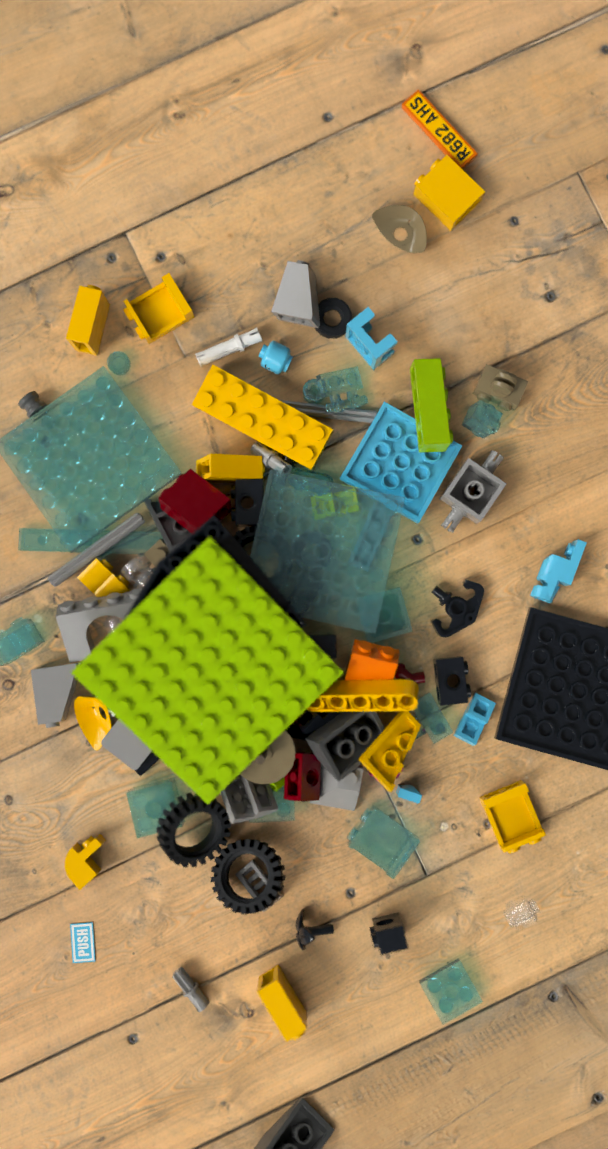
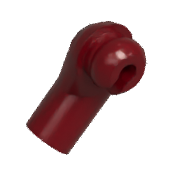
[394,663,425,684]

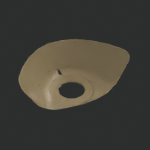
[372,205,427,253]

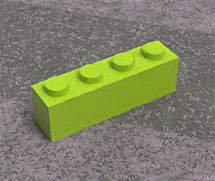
[410,358,453,453]

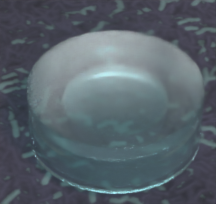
[107,351,130,375]

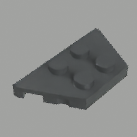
[144,499,191,552]

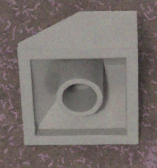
[310,764,363,811]

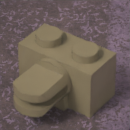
[473,364,528,411]

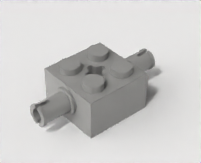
[440,450,507,533]

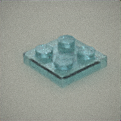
[419,958,483,1025]

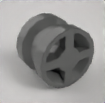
[18,391,48,419]

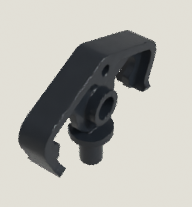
[430,580,484,638]

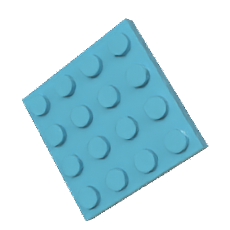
[340,402,462,524]

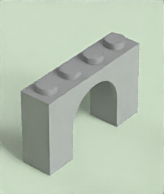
[56,588,142,663]

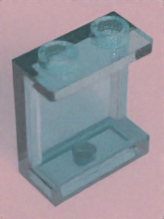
[347,805,420,879]

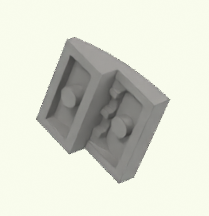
[220,775,279,824]

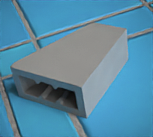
[271,260,320,328]
[31,663,80,728]

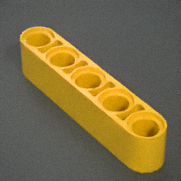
[307,679,419,712]

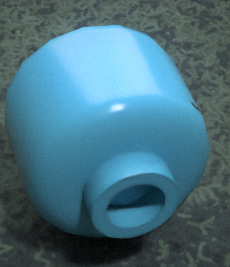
[258,341,293,374]

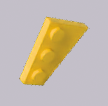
[358,711,421,792]

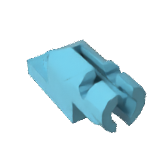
[530,539,587,603]

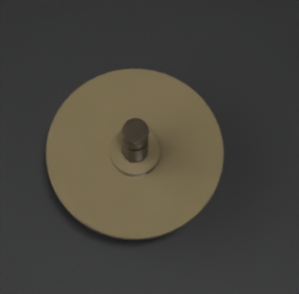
[240,730,295,784]

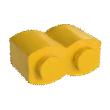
[77,558,131,598]

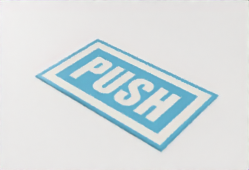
[70,922,95,963]

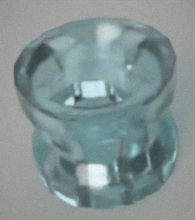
[303,379,325,404]

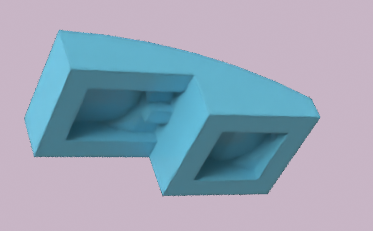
[453,693,496,746]

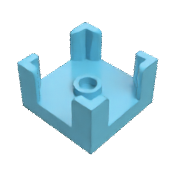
[345,307,398,370]

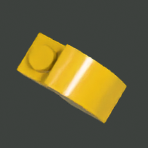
[65,834,106,890]

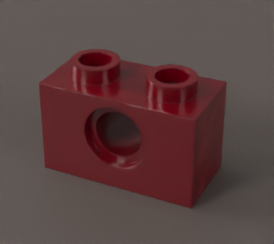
[284,752,321,801]

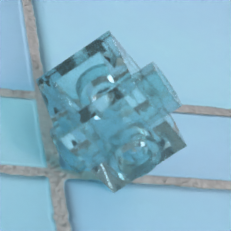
[462,400,503,439]

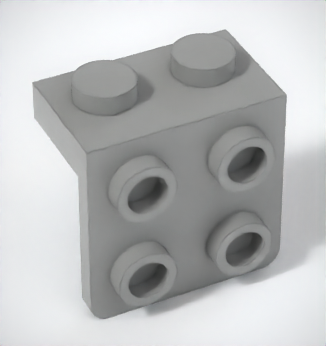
[101,719,152,770]

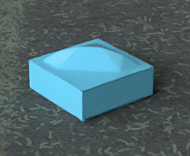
[396,784,422,803]

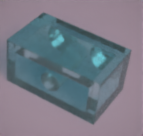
[0,617,45,666]

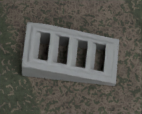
[235,860,283,912]

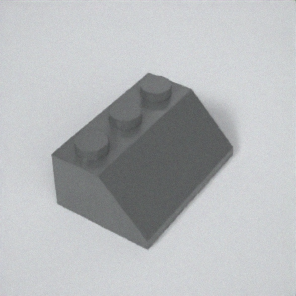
[305,711,385,781]

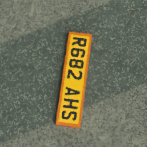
[401,90,478,169]

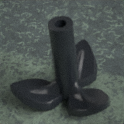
[295,909,334,950]

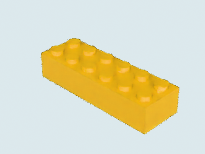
[192,364,334,470]

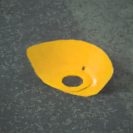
[74,696,111,751]

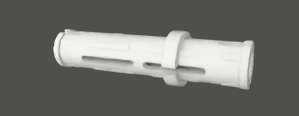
[195,328,262,367]

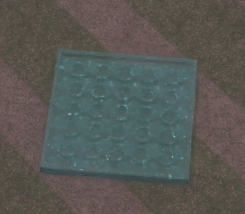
[0,366,182,553]
[250,469,405,634]

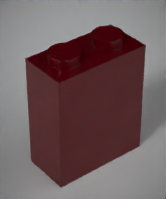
[159,468,232,534]

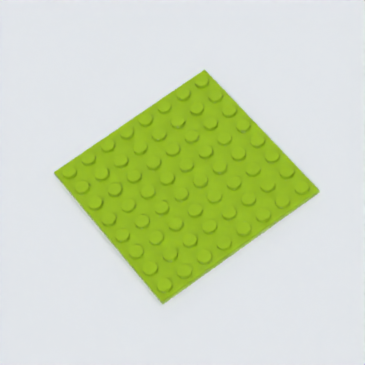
[71,536,344,804]

